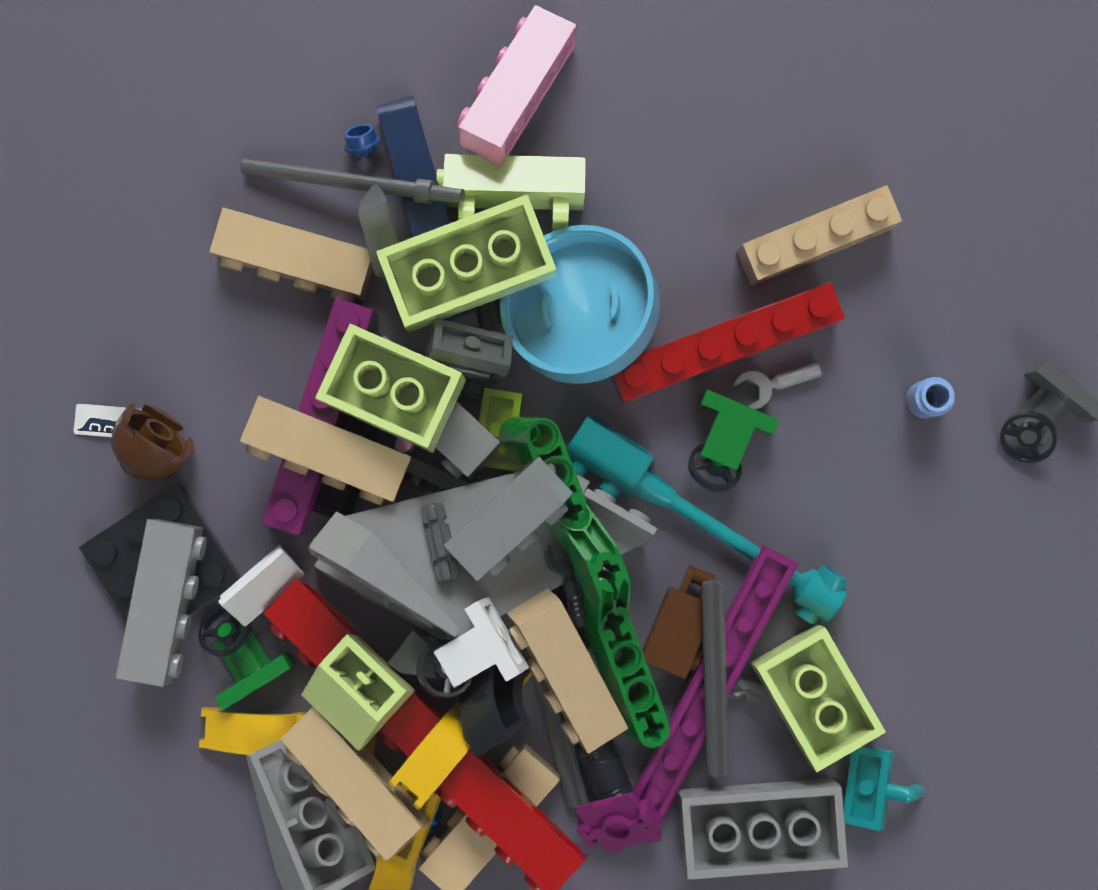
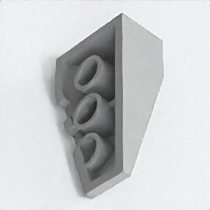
[246,740,376,890]

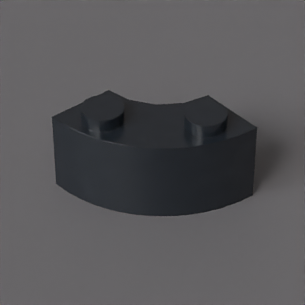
[459,664,531,758]

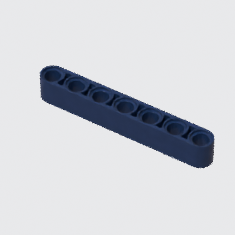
[376,96,481,329]

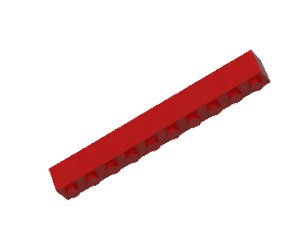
[263,579,587,890]

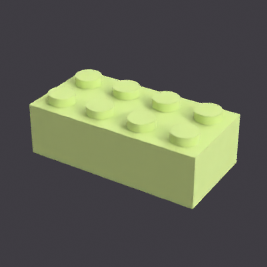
[376,194,557,333]

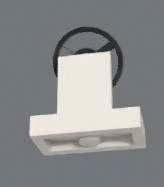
[416,597,529,698]

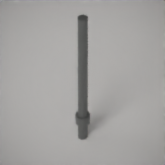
[241,159,465,205]

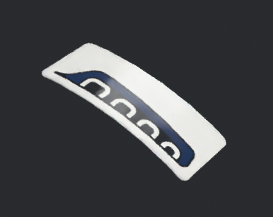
[74,404,141,437]

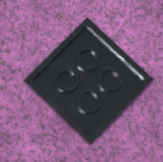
[79,483,241,621]

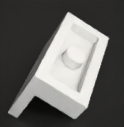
[218,544,305,627]

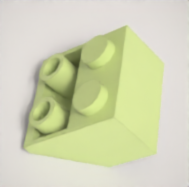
[301,634,415,751]

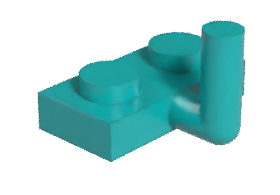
[843,745,925,831]

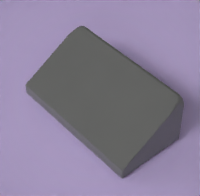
[357,184,398,276]

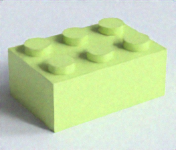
[315,324,466,453]
[750,624,886,772]

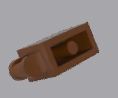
[642,565,715,679]

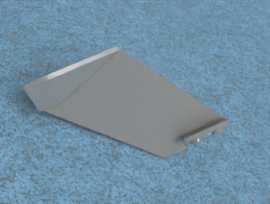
[309,463,657,641]

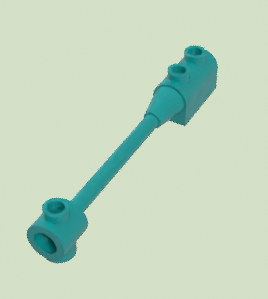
[567,413,848,625]

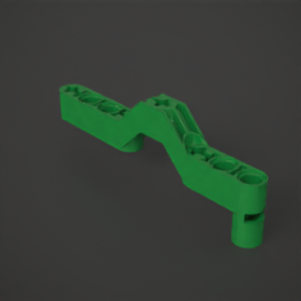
[499,417,670,748]

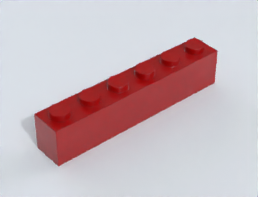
[611,282,845,405]

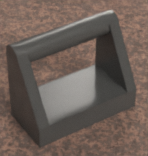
[422,318,513,384]
[388,627,444,678]

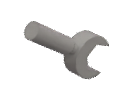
[732,362,822,410]

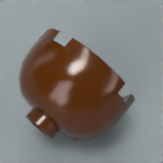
[111,403,194,480]

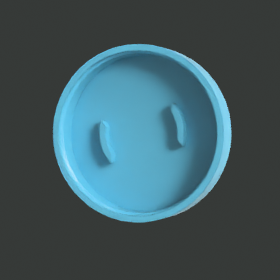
[500,225,660,384]

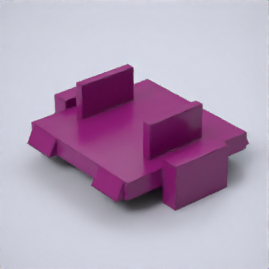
[575,792,662,853]

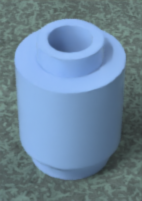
[906,377,955,419]

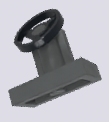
[1000,359,1098,463]

